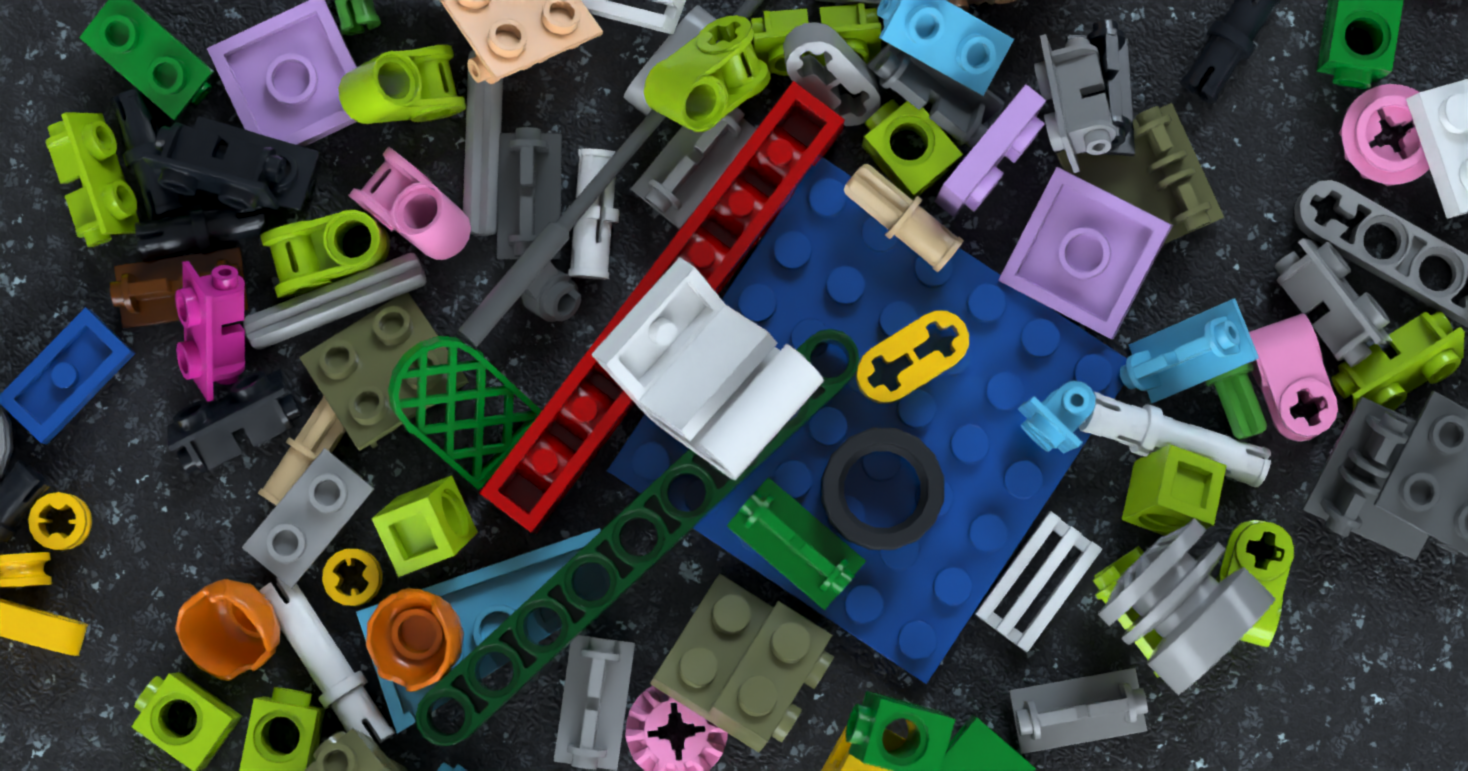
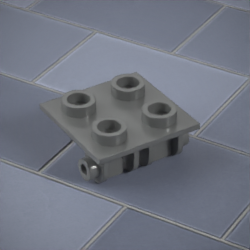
[1373,391,1468,557]
[1302,396,1429,560]

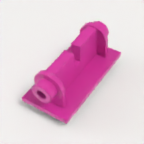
[175,261,245,402]

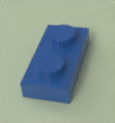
[0,307,136,445]

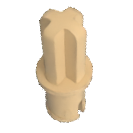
[844,164,964,272]
[258,396,346,506]

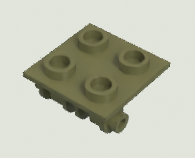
[1056,103,1224,245]
[299,292,469,451]

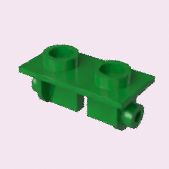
[79,0,214,120]
[727,477,866,610]

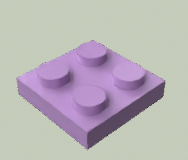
[207,0,357,147]
[935,84,1046,217]
[998,167,1173,339]

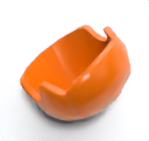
[175,579,281,681]
[366,588,464,692]

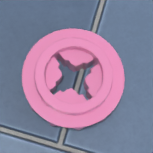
[1339,84,1430,186]
[625,686,728,771]

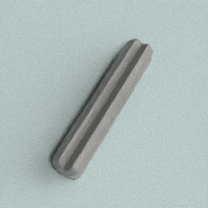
[463,50,503,236]
[243,253,426,350]

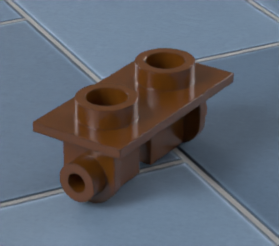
[110,247,249,329]

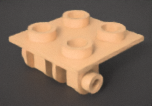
[440,0,603,84]

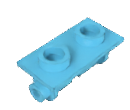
[877,0,1014,96]
[1120,299,1259,403]
[1018,381,1096,454]

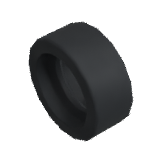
[821,428,944,550]

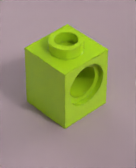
[862,99,963,200]
[1122,444,1227,536]
[372,475,478,577]
[131,672,243,771]
[239,687,326,771]

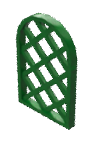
[388,336,542,490]

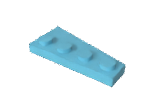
[356,528,610,734]

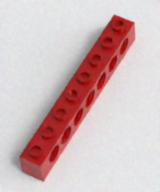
[480,81,845,534]

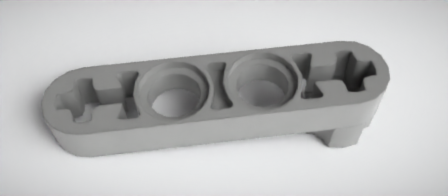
[1294,180,1468,328]

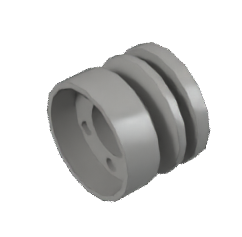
[1098,518,1276,695]

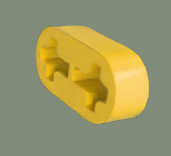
[856,311,969,404]
[0,598,88,656]

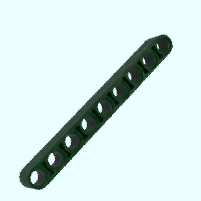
[416,329,859,746]

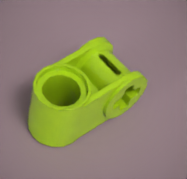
[644,15,771,132]
[338,45,466,124]
[260,210,390,298]
[1216,520,1294,647]

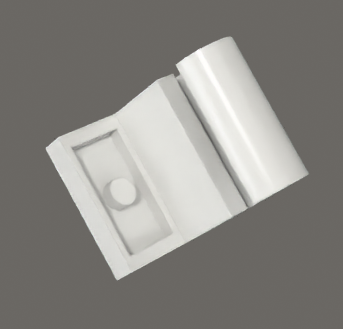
[591,257,824,480]

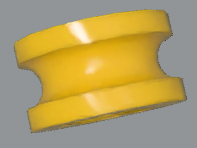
[28,492,92,550]
[322,549,383,606]
[0,552,52,588]

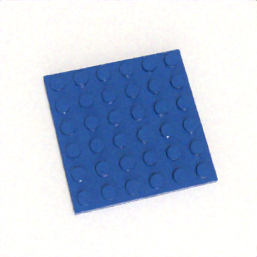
[607,157,1127,684]

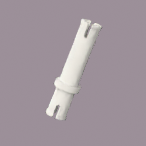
[1079,392,1271,487]
[259,578,395,743]

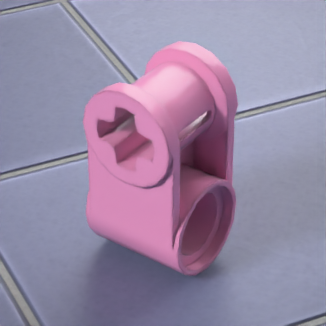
[348,147,471,260]
[1249,313,1338,442]

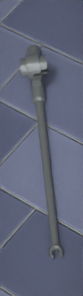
[457,0,764,348]

